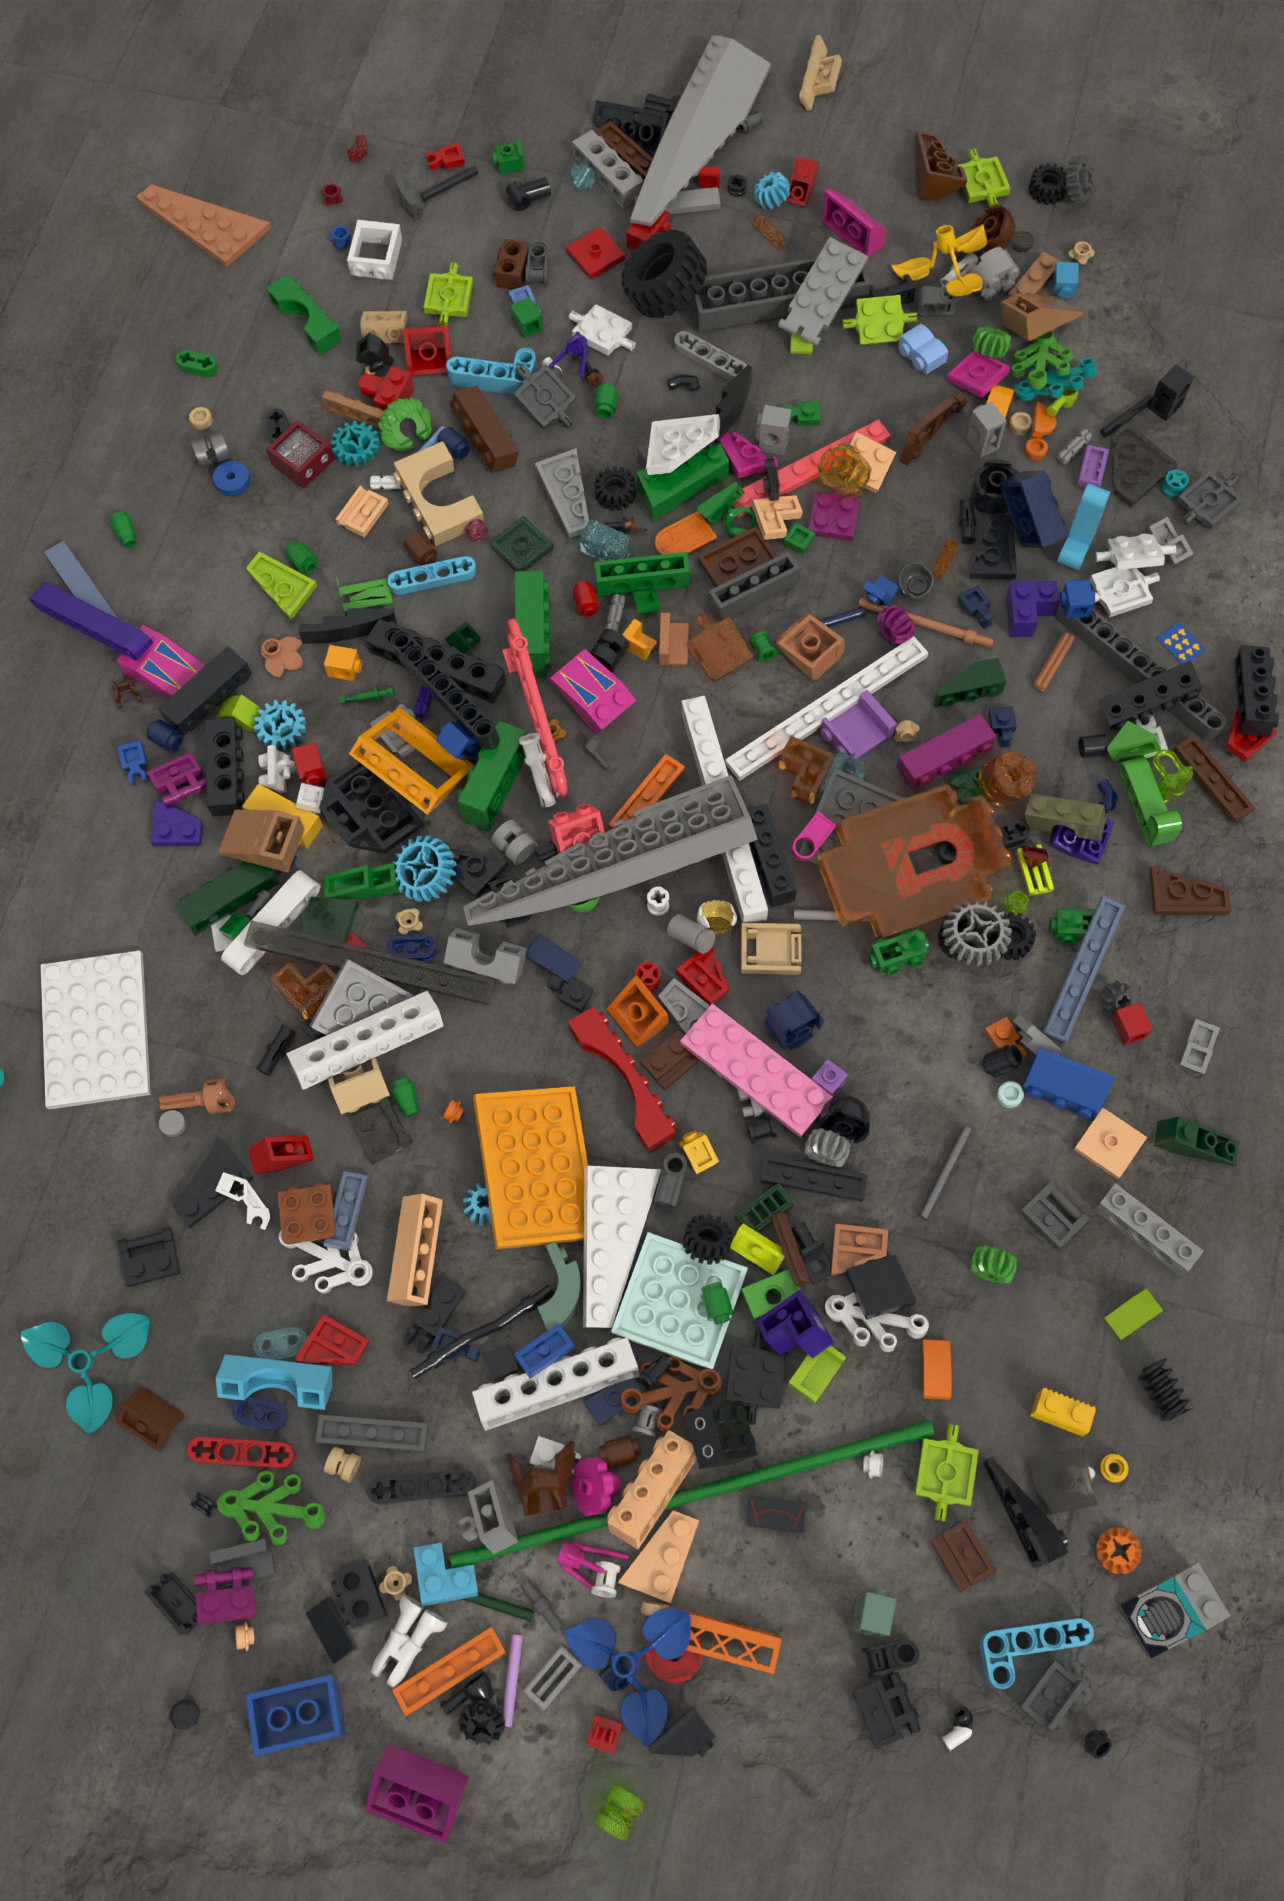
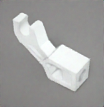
[215,1172,270,1230]

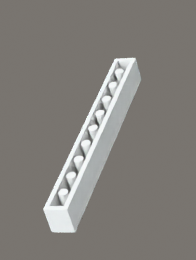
[681,696,768,923]

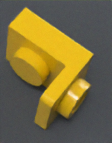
[677,1131,719,1174]

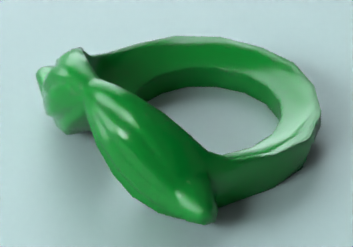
[724,506,758,537]

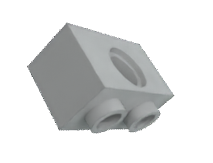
[966,402,1007,458]
[755,405,792,455]

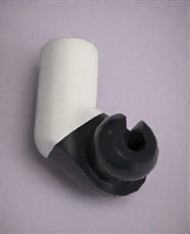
[942,1706,973,1751]

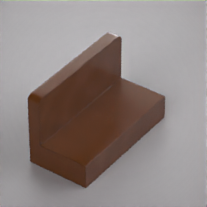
[116,1387,184,1451]

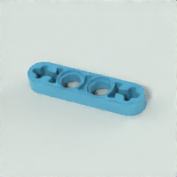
[388,556,477,595]

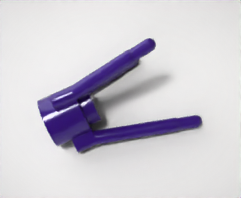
[549,331,589,378]

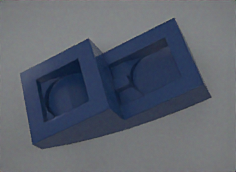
[525,936,582,983]

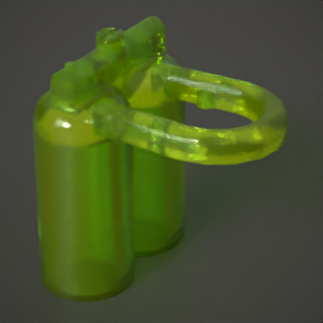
[1154,749,1193,803]

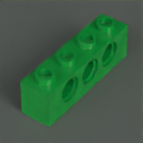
[595,552,690,597]

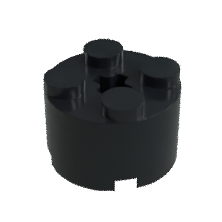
[971,459,1019,514]

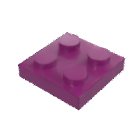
[809,492,860,541]

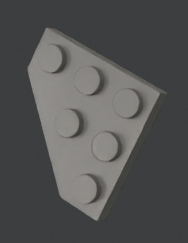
[309,959,413,1035]

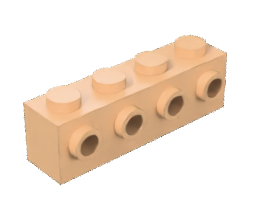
[387,1194,443,1307]
[607,1430,697,1549]

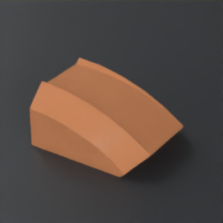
[776,614,845,680]

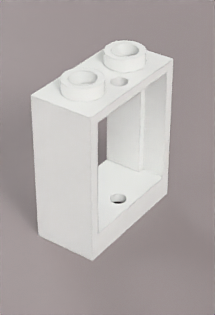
[347,220,402,280]

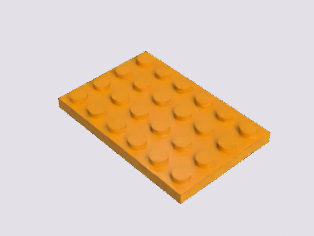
[473,1086,588,1250]

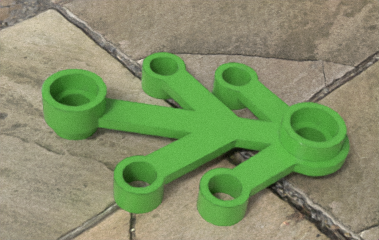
[1011,331,1073,390]
[217,1471,325,1545]

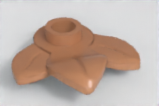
[261,636,303,678]

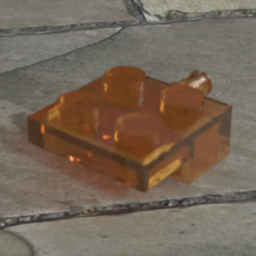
[687,613,754,682]

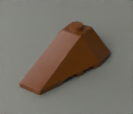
[916,131,967,201]

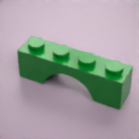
[266,274,341,356]

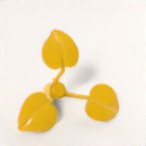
[892,224,987,296]

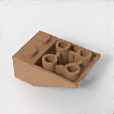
[1001,293,1083,341]
[218,810,305,872]

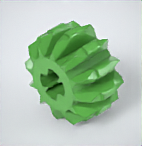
[972,326,1011,359]
[970,1245,1017,1284]

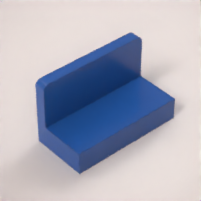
[514,1324,575,1379]

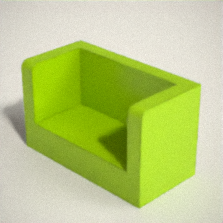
[787,1346,846,1405]

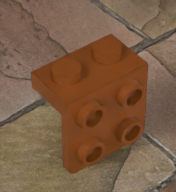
[278,1183,336,1245]

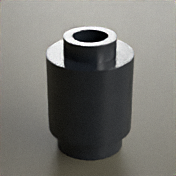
[982,1045,1022,1078]

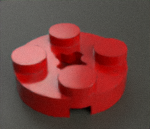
[646,1630,703,1683]

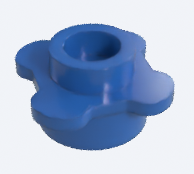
[329,226,354,249]

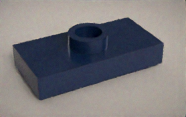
[584,1378,644,1426]

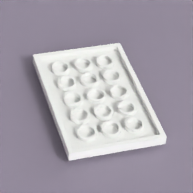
[41,951,151,1110]

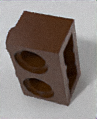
[492,239,530,290]

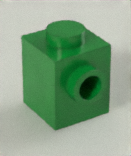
[510,297,543,338]

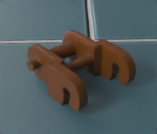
[112,676,142,709]

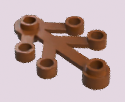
[620,1356,722,1432]

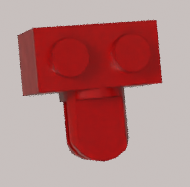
[358,366,414,411]

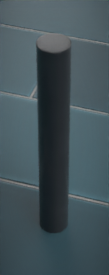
[420,166,478,201]
[1100,394,1153,437]

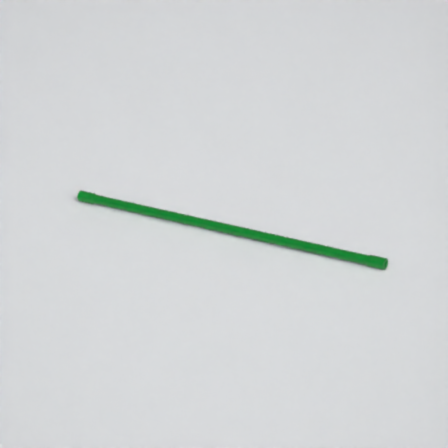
[450,1420,935,1568]

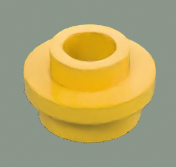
[1100,1454,1128,1483]

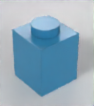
[1052,262,1078,299]

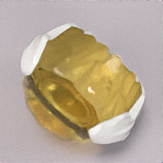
[697,900,737,935]

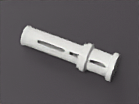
[518,733,556,807]

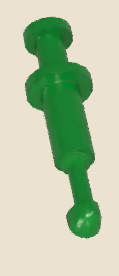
[339,685,395,703]

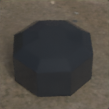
[169,1700,200,1730]

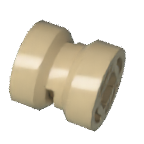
[324,1446,361,1483]

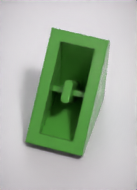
[1107,721,1161,762]

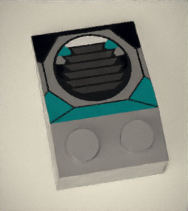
[1119,1563,1230,1659]

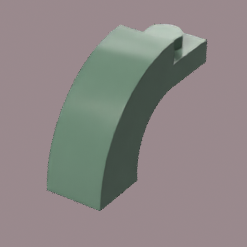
[537,1241,581,1331]

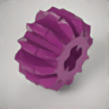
[876,604,915,646]

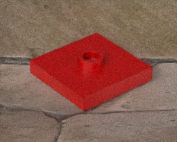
[566,227,625,280]

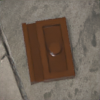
[640,1030,701,1091]
[930,1520,996,1593]

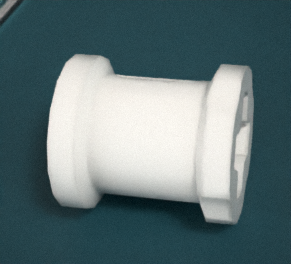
[647,887,669,916]
[591,1561,621,1598]

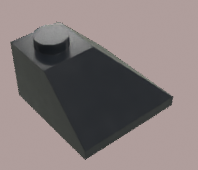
[648,1707,715,1757]

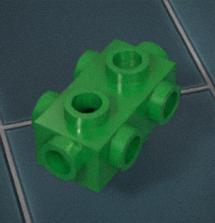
[1049,907,1095,945]
[868,929,930,976]

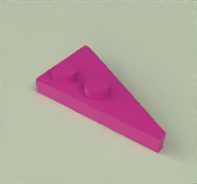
[717,432,778,479]

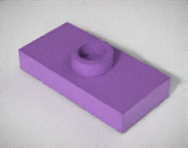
[1077,445,1109,488]

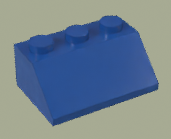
[1022,1048,1115,1119]

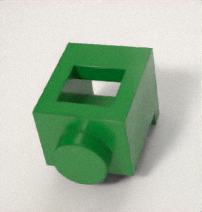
[492,139,525,175]

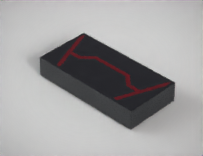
[747,1497,806,1533]

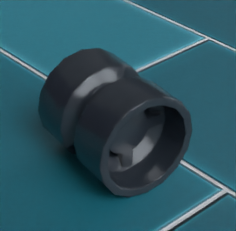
[590,629,629,673]

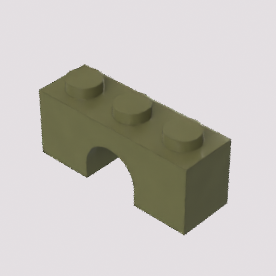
[1025,794,1106,841]

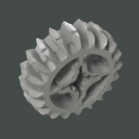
[942,899,1012,967]

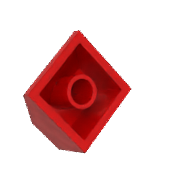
[403,324,451,375]

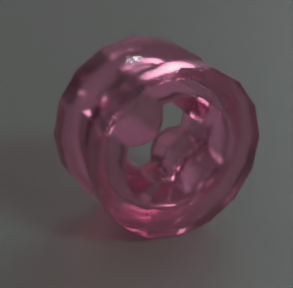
[465,519,488,542]

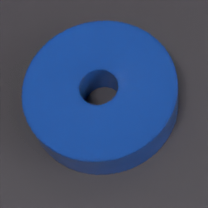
[213,461,251,496]

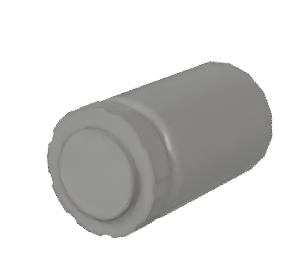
[667,914,716,954]

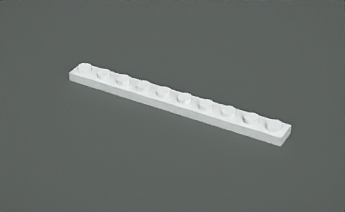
[725,636,928,781]

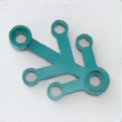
[1015,355,1097,401]

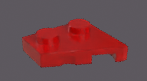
[1226,707,1277,763]
[295,1314,370,1366]

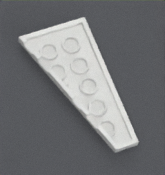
[583,1166,662,1328]

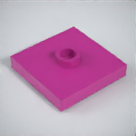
[947,350,1010,398]

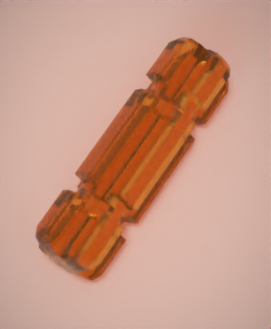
[753,214,786,248]
[932,539,958,581]

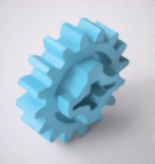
[254,700,306,751]

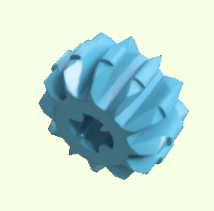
[754,171,790,210]
[463,1183,492,1227]

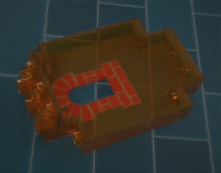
[816,784,1012,940]

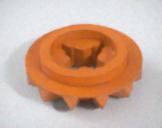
[1096,1527,1143,1574]

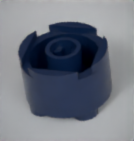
[764,990,824,1050]

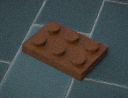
[697,526,778,587]

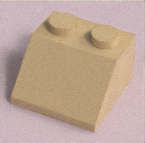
[328,1057,390,1114]

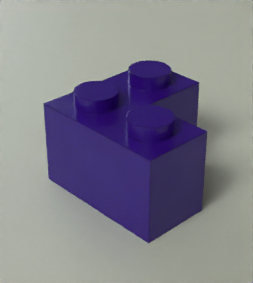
[1005,581,1059,637]
[756,1290,834,1358]

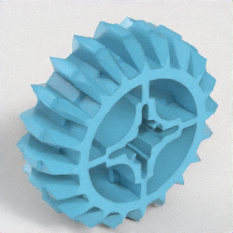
[392,835,457,902]

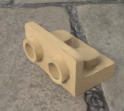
[360,311,407,343]

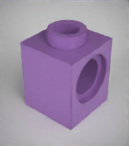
[812,1059,848,1097]

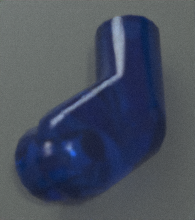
[1097,779,1118,814]

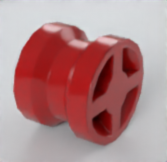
[635,962,661,992]

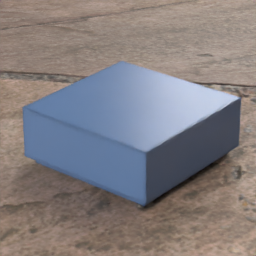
[508,285,536,305]

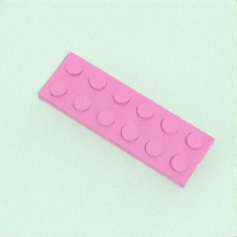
[680,1004,833,1138]

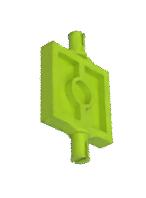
[957,149,1011,206]
[424,262,474,325]
[842,295,917,346]
[914,1424,979,1522]

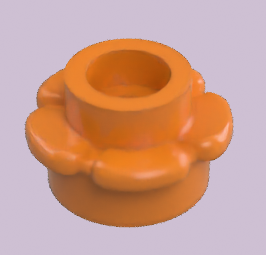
[443,1099,464,1124]

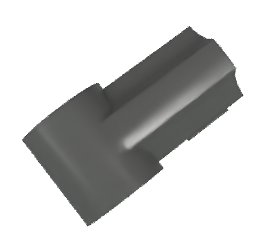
[654,1153,687,1208]

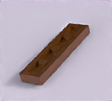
[595,121,653,181]
[1173,735,1255,824]

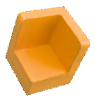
[622,619,657,661]

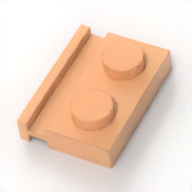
[336,486,389,538]

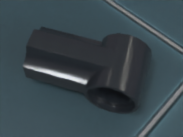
[644,94,681,114]
[506,177,551,211]

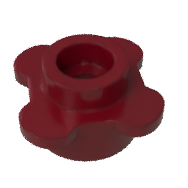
[321,184,343,206]

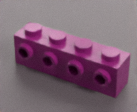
[896,714,996,789]

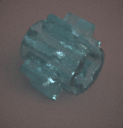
[570,162,596,190]

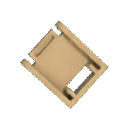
[741,923,802,975]

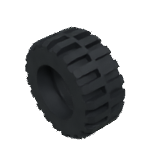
[621,230,707,318]

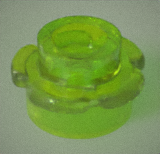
[1005,891,1029,915]

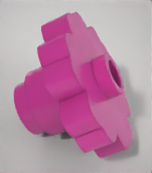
[571,1457,621,1516]

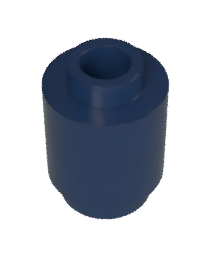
[437,427,470,460]
[146,719,184,752]

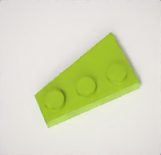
[246,551,317,620]

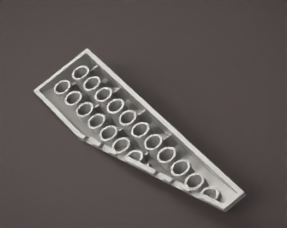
[630,35,771,226]
[463,775,758,926]

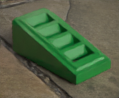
[696,482,745,525]

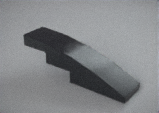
[712,365,752,444]
[299,608,397,644]

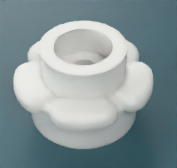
[863,1450,883,1479]

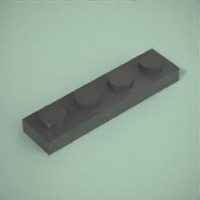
[315,1414,429,1452]

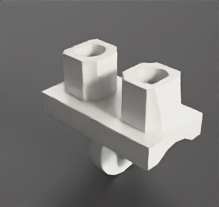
[259,744,297,794]

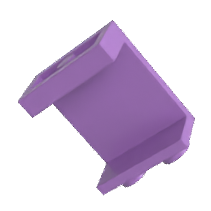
[820,690,897,765]

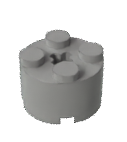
[968,247,1020,301]

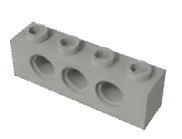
[572,130,644,209]
[1094,1183,1204,1278]

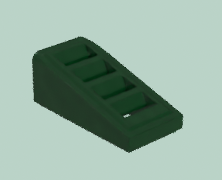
[736,1183,794,1232]

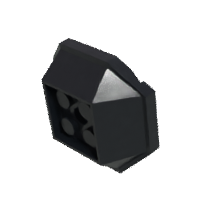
[319,752,427,854]

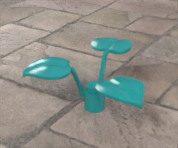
[21,1313,150,1434]

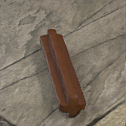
[771,1212,810,1287]

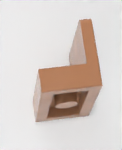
[659,613,689,666]

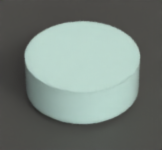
[997,1081,1024,1108]

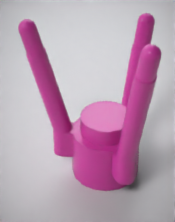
[557,1541,630,1599]

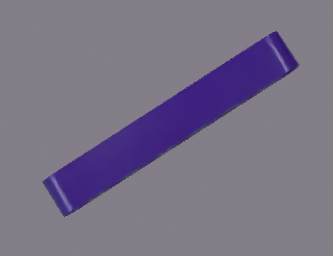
[29,582,153,661]

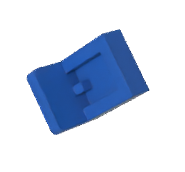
[863,576,899,606]

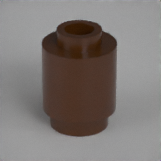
[599,1434,641,1469]

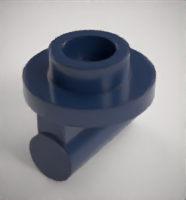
[598,1662,630,1691]

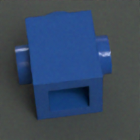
[1059,579,1095,618]

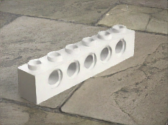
[286,991,444,1090]
[472,1337,640,1431]

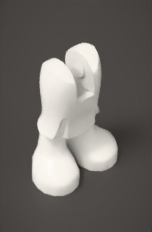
[371,1594,448,1688]

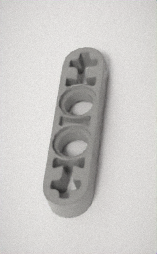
[674,331,747,381]

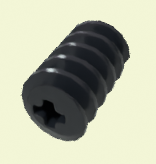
[1138,1358,1193,1421]

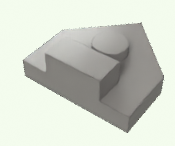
[1013,1015,1062,1055]

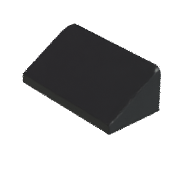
[306,1597,358,1664]

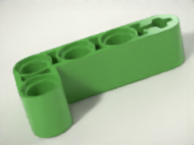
[1119,756,1182,847]

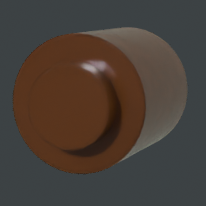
[403,531,438,566]

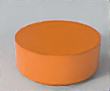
[1024,437,1048,461]

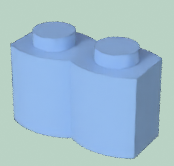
[898,324,949,375]

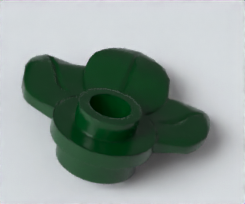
[949,767,995,810]

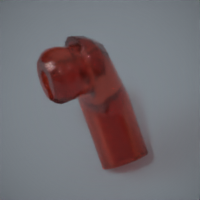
[347,135,368,162]

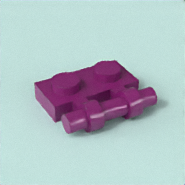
[147,752,207,806]
[194,1566,256,1625]

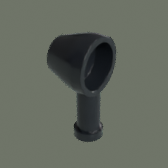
[440,1672,494,1716]

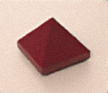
[1021,846,1049,869]

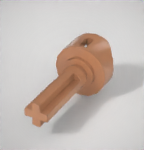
[159,1078,235,1114]

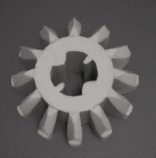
[804,1129,851,1168]

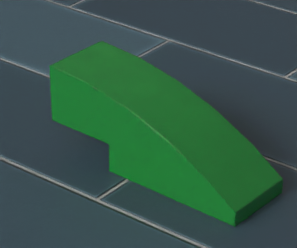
[323,863,401,900]

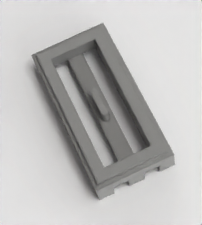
[523,1645,583,1711]

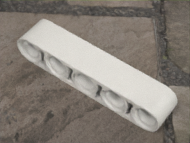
[221,870,321,975]

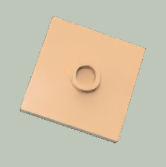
[1074,1108,1147,1180]

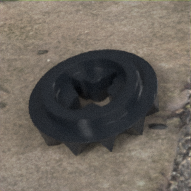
[459,1701,505,1746]

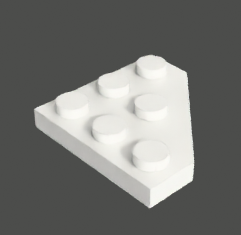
[646,414,720,475]

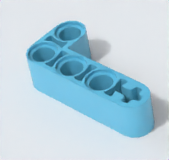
[446,348,537,395]
[1057,483,1111,571]
[979,1619,1094,1689]

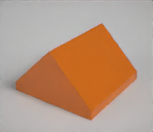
[607,976,668,1047]

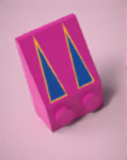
[117,625,206,698]
[549,649,636,734]

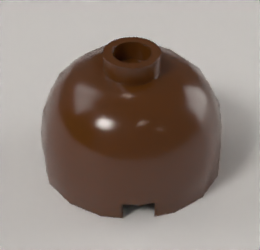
[972,205,1016,251]

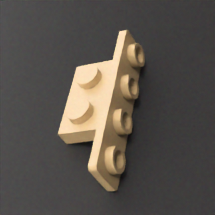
[799,35,842,111]

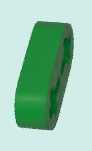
[176,350,218,377]

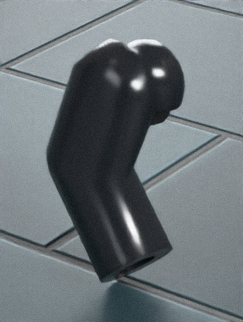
[667,374,700,391]

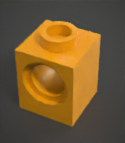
[324,645,362,682]

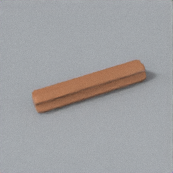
[1033,632,1074,692]

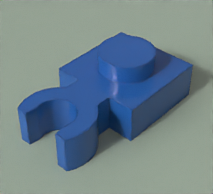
[117,740,148,786]

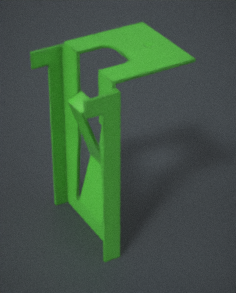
[336,577,393,616]

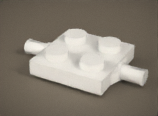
[569,304,636,356]
[1095,534,1176,570]
[1089,567,1160,618]

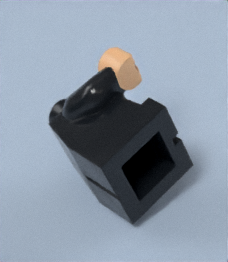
[356,332,394,375]

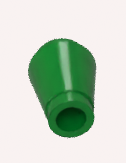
[110,511,137,548]
[390,1077,419,1117]

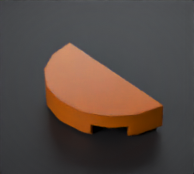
[1032,401,1057,438]

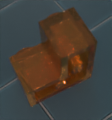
[779,736,835,807]
[270,962,336,1020]

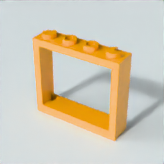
[349,707,475,815]

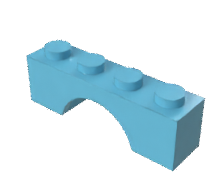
[216,1354,333,1410]

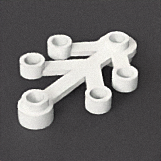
[279,1231,373,1294]
[825,1292,929,1352]

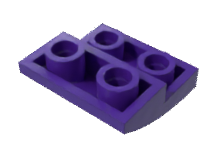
[1049,818,1114,865]

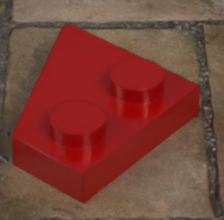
[675,945,729,1006]

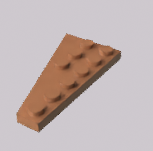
[136,184,272,267]

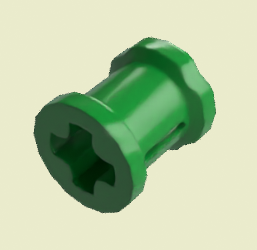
[749,631,778,662]

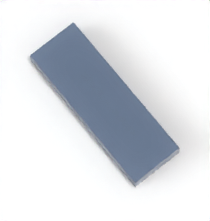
[324,1171,369,1251]

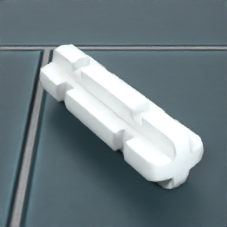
[370,476,402,490]

